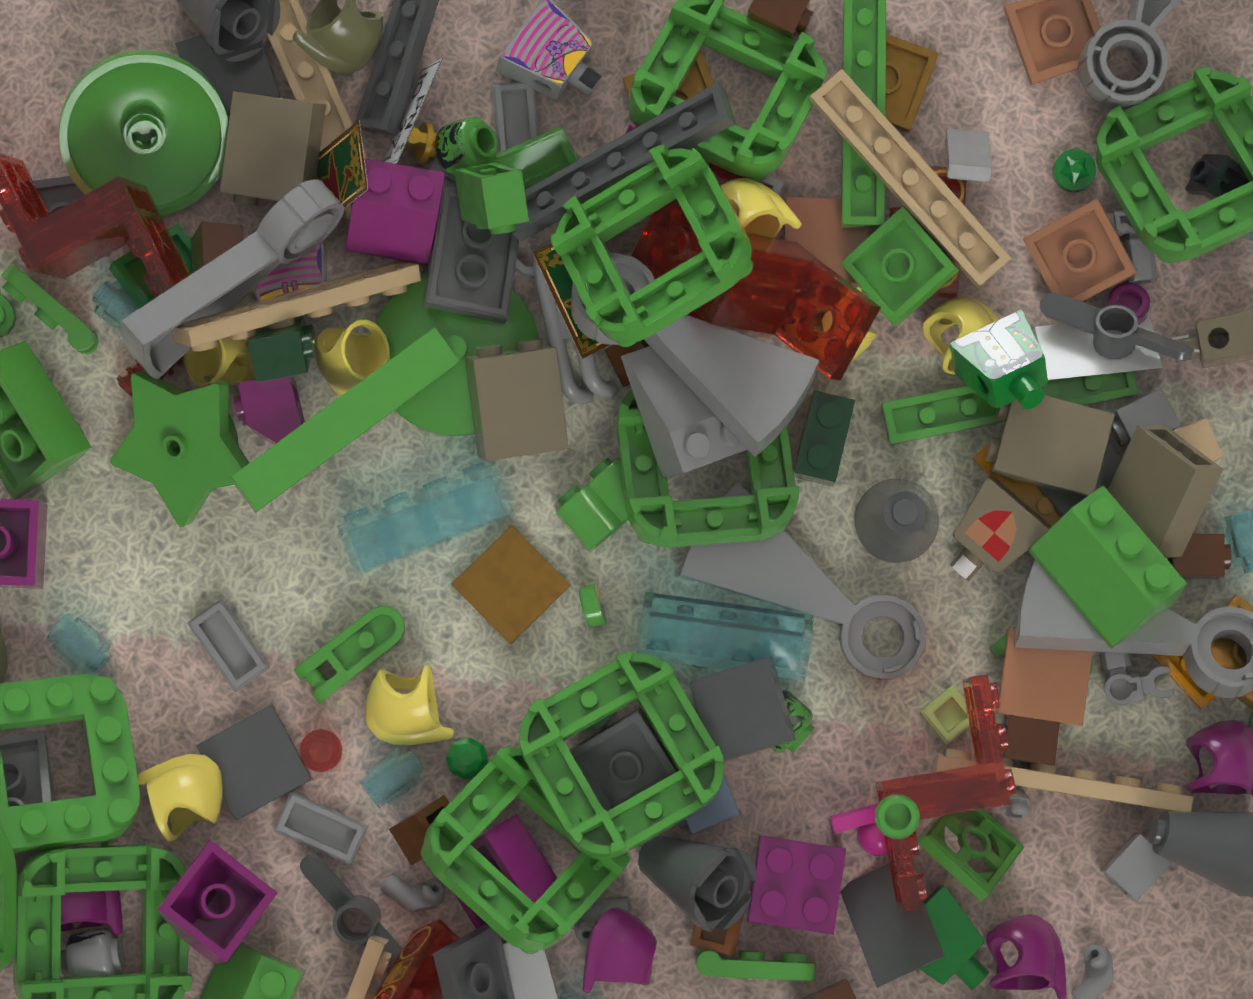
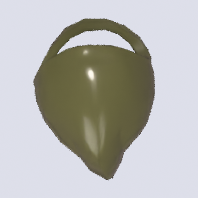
[293,0,383,75]

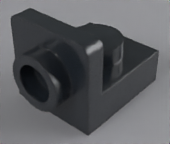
[1185,154,1250,200]

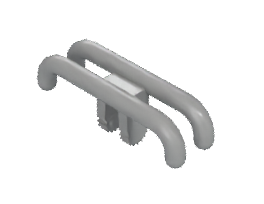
[533,240,618,404]

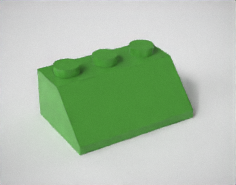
[0,341,92,499]
[1029,486,1187,649]
[200,942,306,999]

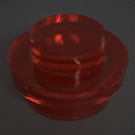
[300,729,343,772]

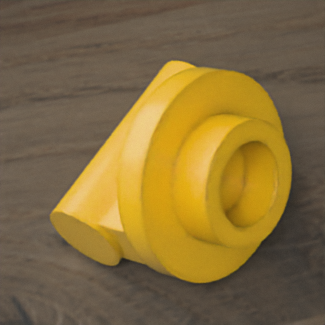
[403,122,437,164]

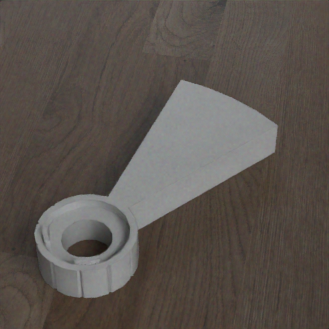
[1078,0,1180,108]
[121,179,344,380]
[570,253,819,457]
[679,481,926,680]
[1014,559,1253,698]

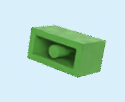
[454,162,529,234]

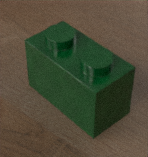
[247,315,317,382]
[793,390,855,487]

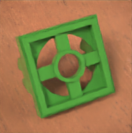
[916,789,1024,902]

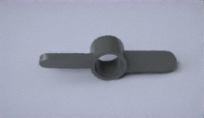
[1040,292,1193,361]
[300,854,417,983]

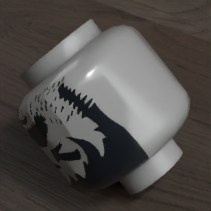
[61,929,125,976]

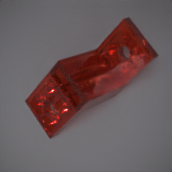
[0,153,190,297]
[631,199,881,381]
[875,674,1016,913]

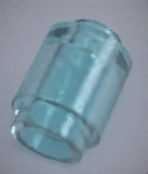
[92,280,139,333]
[1223,510,1253,574]
[47,613,112,674]
[359,747,425,808]

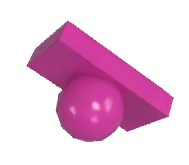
[829,795,916,856]

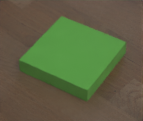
[841,206,960,327]

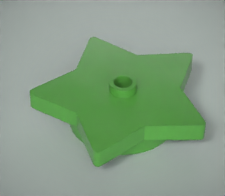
[110,370,250,527]

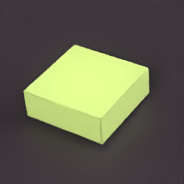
[920,685,980,745]

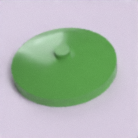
[59,50,229,218]
[376,273,539,436]

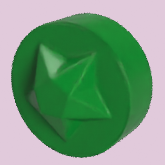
[1053,149,1096,193]

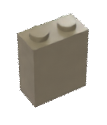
[220,91,326,206]
[465,339,569,461]
[985,395,1115,499]
[1108,425,1223,558]

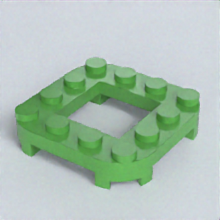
[628,0,827,181]
[1095,66,1253,263]
[551,144,753,347]
[616,389,799,547]
[519,651,724,859]
[0,674,140,853]
[421,746,631,954]
[13,844,192,999]

